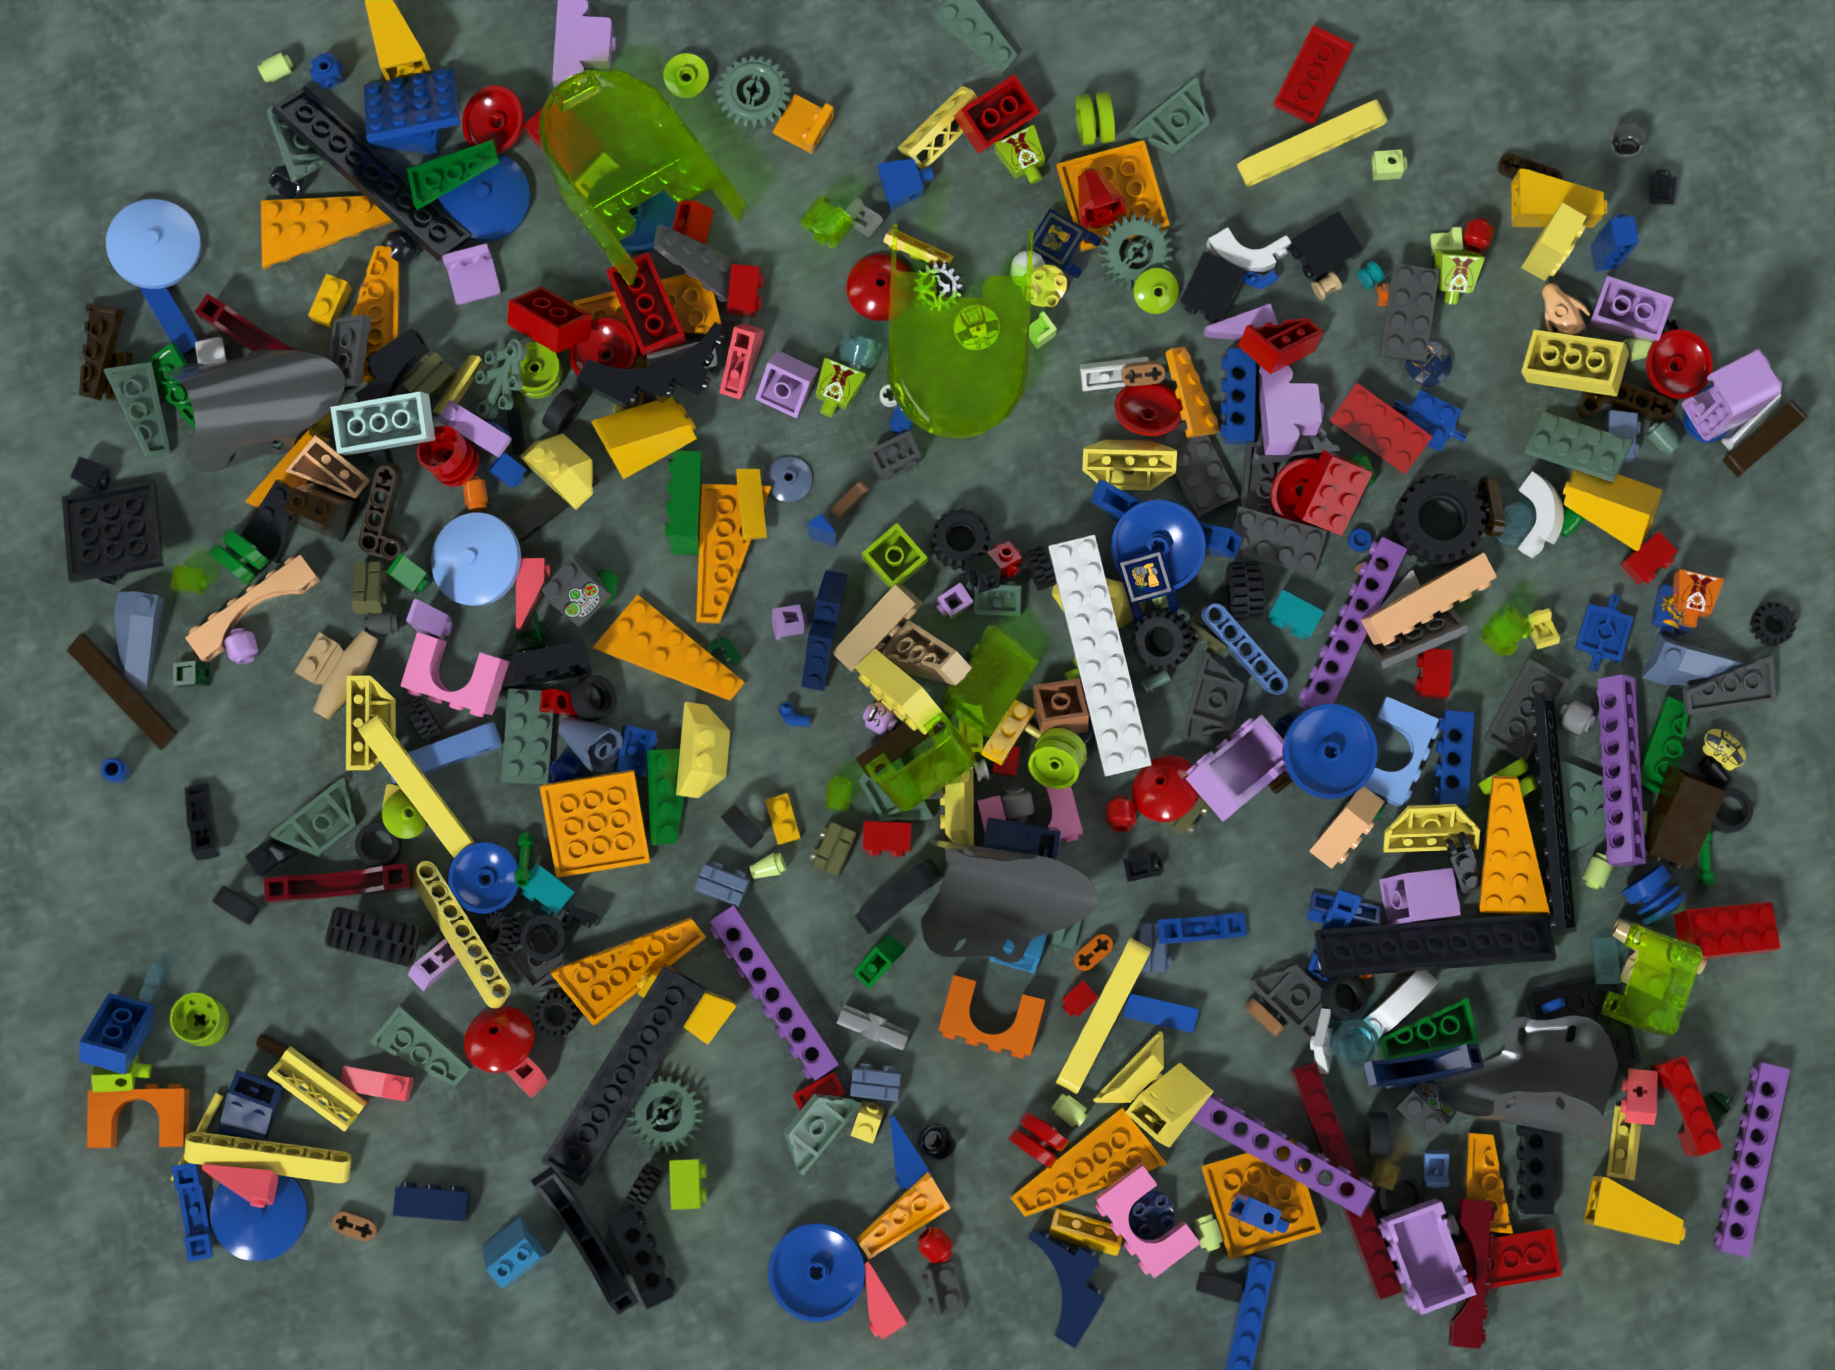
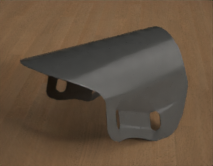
[166,349,345,472]
[921,840,1097,963]
[1438,1015,1618,1141]

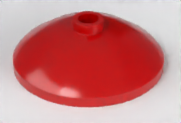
[462,85,524,154]
[846,254,915,322]
[569,318,637,376]
[1646,329,1713,399]
[1114,383,1183,436]
[1270,458,1318,526]
[1132,755,1199,822]
[464,1005,535,1073]

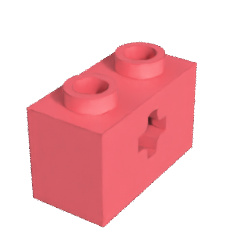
[1621,1069,1658,1125]

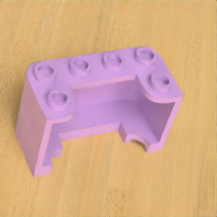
[1681,349,1782,441]
[1186,715,1286,822]
[1378,1198,1476,1315]

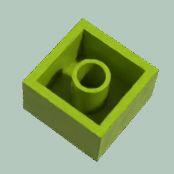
[861,523,928,590]
[669,1159,707,1210]

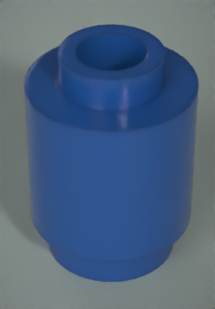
[888,400,918,435]
[101,758,130,784]

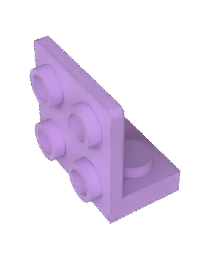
[442,243,501,305]

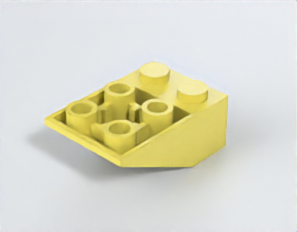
[1125,1063,1214,1148]

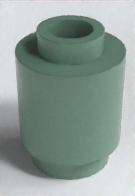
[1647,421,1681,456]

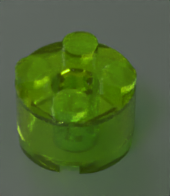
[798,196,854,249]
[1478,604,1534,657]

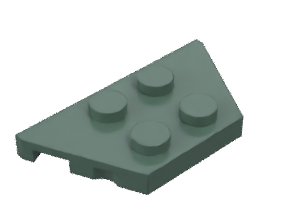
[1129,77,1210,155]
[267,107,328,182]
[859,758,933,822]
[1561,761,1606,852]
[271,777,356,857]
[784,1094,862,1176]

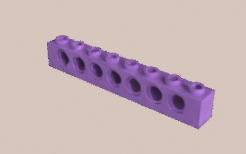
[1299,537,1407,709]
[1597,674,1646,867]
[709,905,839,1081]
[1713,1062,1790,1258]
[1192,1094,1376,1218]

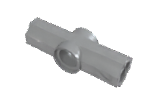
[837,1005,910,1050]

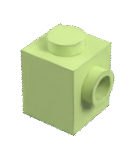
[1371,150,1407,180]

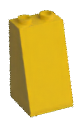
[365,0,432,81]
[1511,169,1607,228]
[591,396,697,480]
[1563,470,1663,551]
[637,971,736,1045]
[1583,1176,1686,1245]

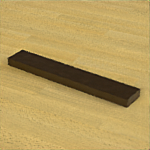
[66,633,178,750]

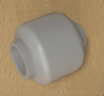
[1559,700,1596,735]
[1002,787,1035,822]

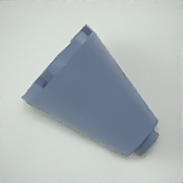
[559,716,622,772]

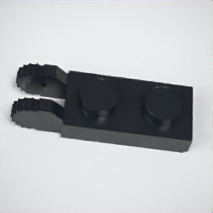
[1444,832,1482,894]

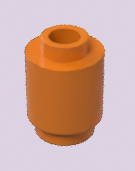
[462,476,488,512]

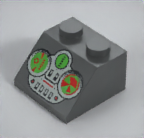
[541,557,612,628]
[1392,1081,1457,1142]

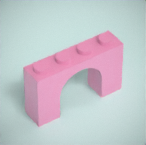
[400,632,510,718]
[977,786,1083,843]
[1094,1163,1201,1278]

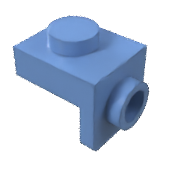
[1422,1149,1450,1189]

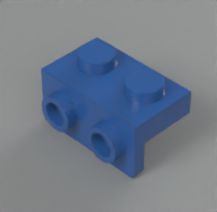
[613,725,658,777]

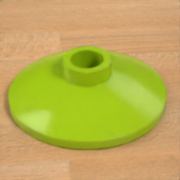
[663,53,709,98]
[1133,268,1179,314]
[382,792,427,839]

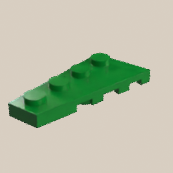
[407,140,500,210]
[143,343,195,430]
[1640,696,1688,794]
[646,749,684,845]

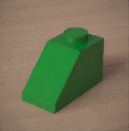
[387,553,430,596]
[853,933,906,989]

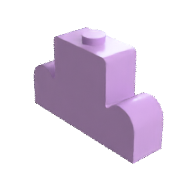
[552,0,616,89]
[1257,366,1324,455]

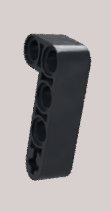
[855,858,944,935]

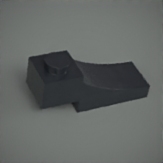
[184,782,220,861]
[245,838,301,877]

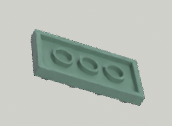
[1525,412,1632,482]
[501,688,555,785]

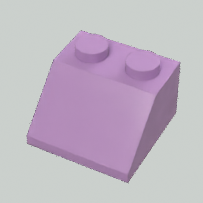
[755,350,819,418]

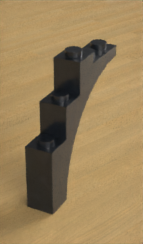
[576,322,725,410]
[355,329,430,479]
[531,1167,638,1316]

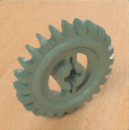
[716,55,791,129]
[1098,214,1174,290]
[625,1075,703,1154]

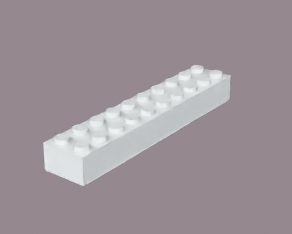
[1048,535,1151,777]

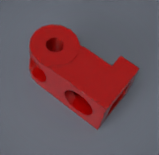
[539,689,581,718]

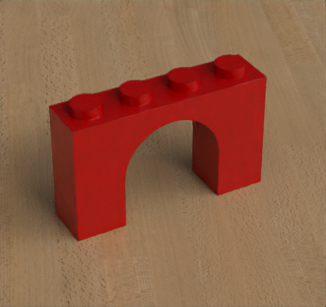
[1650,1056,1723,1156]

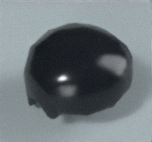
[268,165,305,199]
[385,229,419,265]
[918,1124,956,1162]

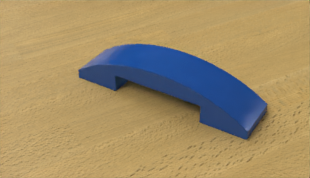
[1306,888,1362,982]
[1157,913,1247,944]
[171,1163,213,1262]

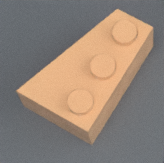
[285,434,371,498]
[1309,786,1384,869]

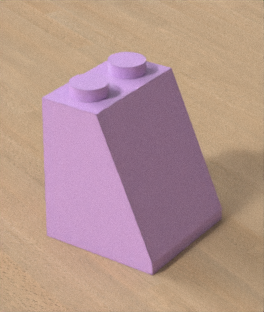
[1379,868,1461,925]

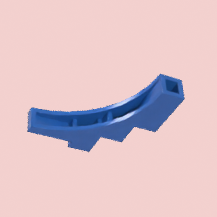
[1091,480,1243,559]

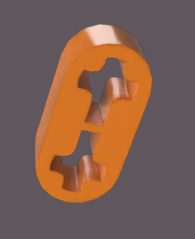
[1073,934,1113,971]

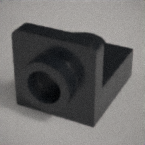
[1649,169,1677,205]
[1123,852,1163,882]
[562,905,601,931]

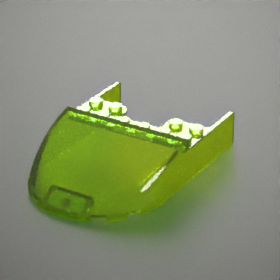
[539,69,747,285]
[887,224,1034,438]

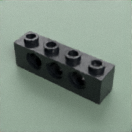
[1516,1124,1554,1215]
[608,1208,676,1310]

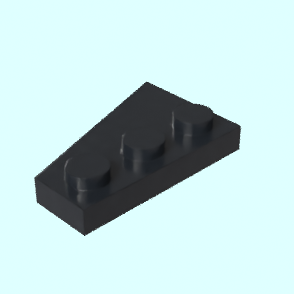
[240,479,292,564]

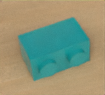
[1267,590,1324,640]
[520,863,577,916]

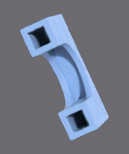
[1364,697,1440,807]

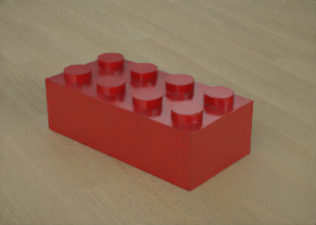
[606,252,687,360]
[1673,902,1781,962]

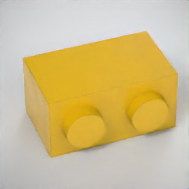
[308,274,352,330]

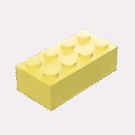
[1521,202,1587,281]
[1521,330,1629,396]
[854,648,945,735]

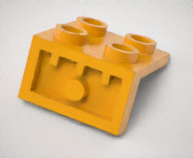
[773,94,834,154]

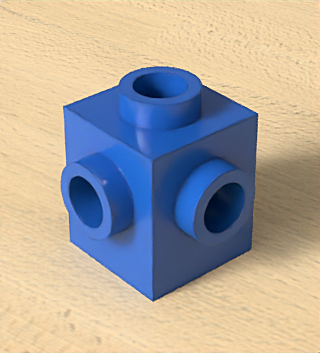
[309,53,344,90]

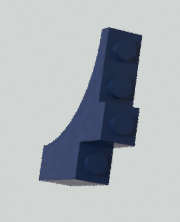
[801,570,848,691]
[1364,1044,1484,1089]
[1027,1228,1105,1349]

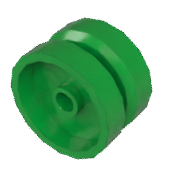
[208,528,269,586]

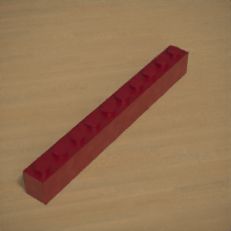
[1290,1062,1403,1300]

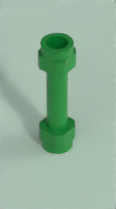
[1698,829,1715,886]
[514,832,534,887]

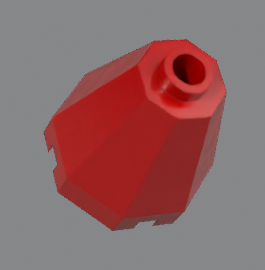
[1078,169,1126,229]

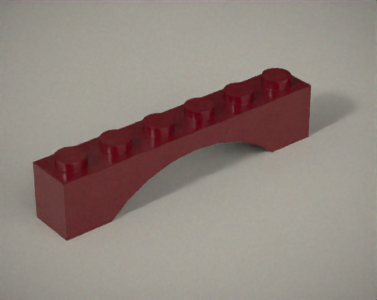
[194,293,298,354]
[263,864,413,904]
[1448,1198,1495,1349]

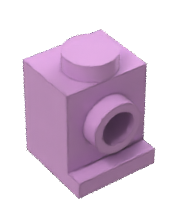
[936,582,973,620]
[771,604,808,640]

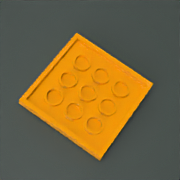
[1056,140,1170,252]
[540,770,650,878]
[1201,1139,1322,1260]

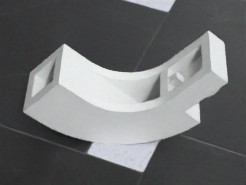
[1206,227,1291,273]
[1518,471,1564,558]
[1360,970,1438,1040]

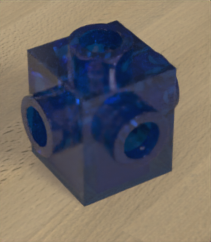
[548,750,584,783]

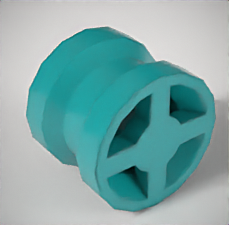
[1356,261,1385,290]

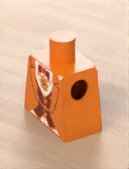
[1673,569,1724,628]

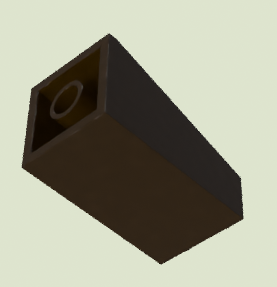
[283,483,361,542]
[1644,764,1726,870]

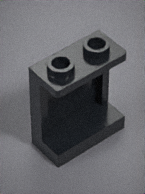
[1289,211,1364,282]
[1180,251,1247,324]

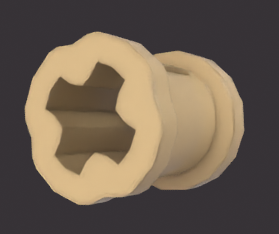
[1311,271,1342,300]

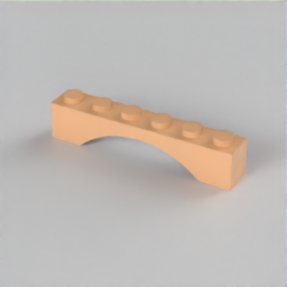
[185,555,321,662]

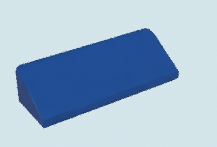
[807,513,837,547]
[1307,891,1381,928]
[1123,993,1199,1033]

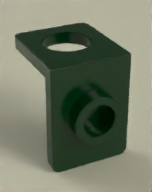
[515,610,546,652]

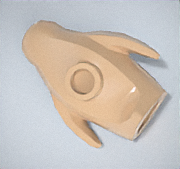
[1542,283,1590,336]

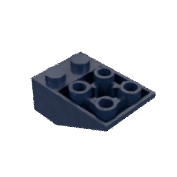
[983,817,1061,860]
[217,1070,286,1141]

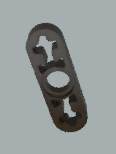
[1497,154,1563,180]
[1478,476,1505,537]

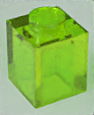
[170,565,209,596]
[825,776,852,812]

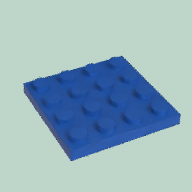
[363,68,460,143]

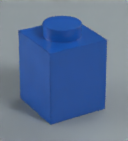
[487,452,526,488]

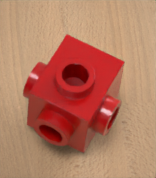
[986,541,1022,580]

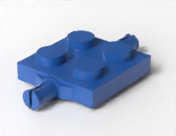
[1393,390,1468,452]
[1574,594,1634,672]

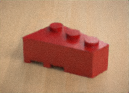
[1238,318,1324,374]

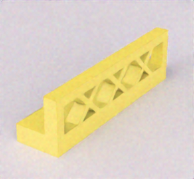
[898,86,978,170]
[267,1046,368,1132]

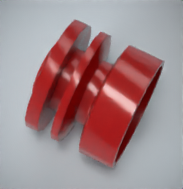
[417,425,480,487]

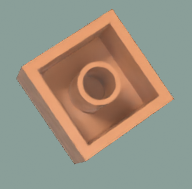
[1033,678,1089,734]

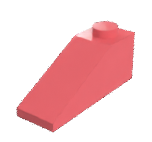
[719,323,765,400]
[516,558,551,631]
[492,1030,549,1098]
[340,1066,414,1102]
[202,1164,279,1208]
[864,1260,907,1340]

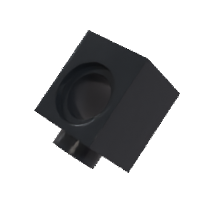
[70,456,111,490]
[966,553,1001,593]

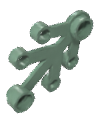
[475,339,527,419]

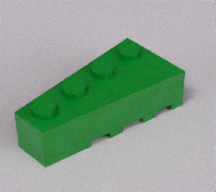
[665,451,703,555]
[1376,997,1479,1060]

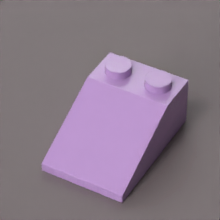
[1588,276,1674,341]

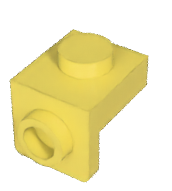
[1527,608,1560,649]
[851,1101,885,1144]

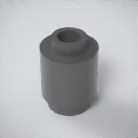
[364,611,400,635]

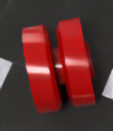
[1008,1111,1069,1169]

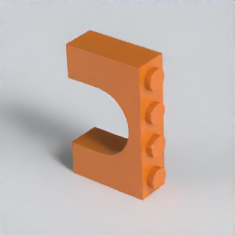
[938,975,1045,1059]
[87,1084,190,1148]

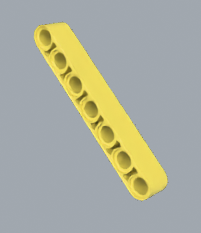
[1237,100,1388,187]
[358,715,475,858]
[411,861,511,1008]
[1056,938,1152,1094]
[184,1132,352,1183]

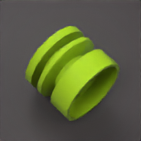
[170,992,230,1047]

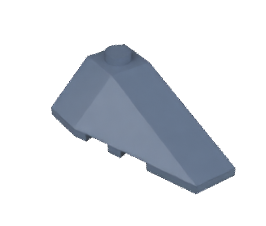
[114,591,165,691]
[1641,634,1746,685]

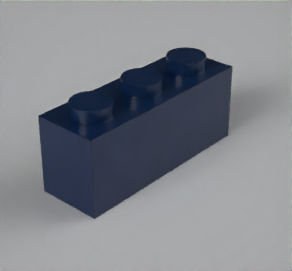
[392,1182,471,1222]

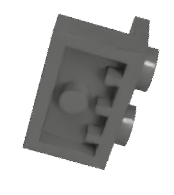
[867,431,921,480]
[922,1262,965,1317]

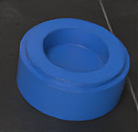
[1348,528,1372,552]
[1541,998,1566,1015]

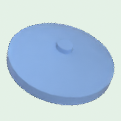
[106,199,201,289]
[431,513,521,606]

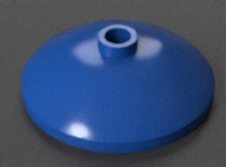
[448,842,519,914]

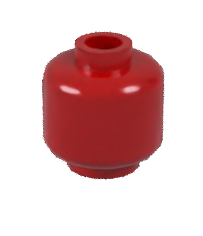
[1462,217,1494,253]
[1106,795,1136,832]
[917,1227,953,1263]

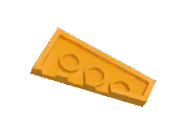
[1165,347,1220,438]
[245,429,331,508]
[1465,1133,1513,1233]
[856,1172,950,1259]

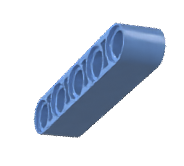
[1201,604,1288,695]
[390,722,502,785]

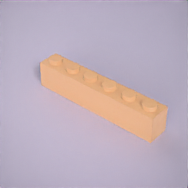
[1361,553,1497,646]

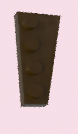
[79,303,124,401]

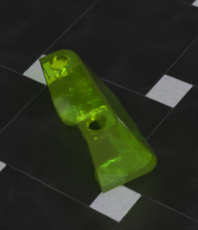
[942,623,1041,738]
[864,711,975,811]
[1601,923,1702,1037]

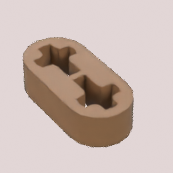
[1120,361,1165,386]
[830,481,870,520]
[1244,998,1285,1038]
[332,1211,378,1242]

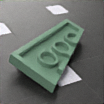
[933,0,1018,75]
[104,362,170,458]
[369,1005,472,1087]

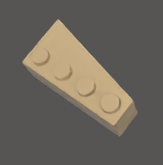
[831,584,923,672]
[880,620,972,685]

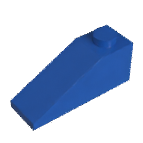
[890,1115,932,1191]

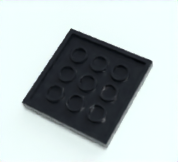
[62,480,164,583]
[1523,969,1641,1067]

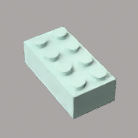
[330,392,435,455]

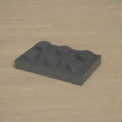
[328,315,371,387]

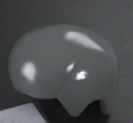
[1610,122,1646,160]

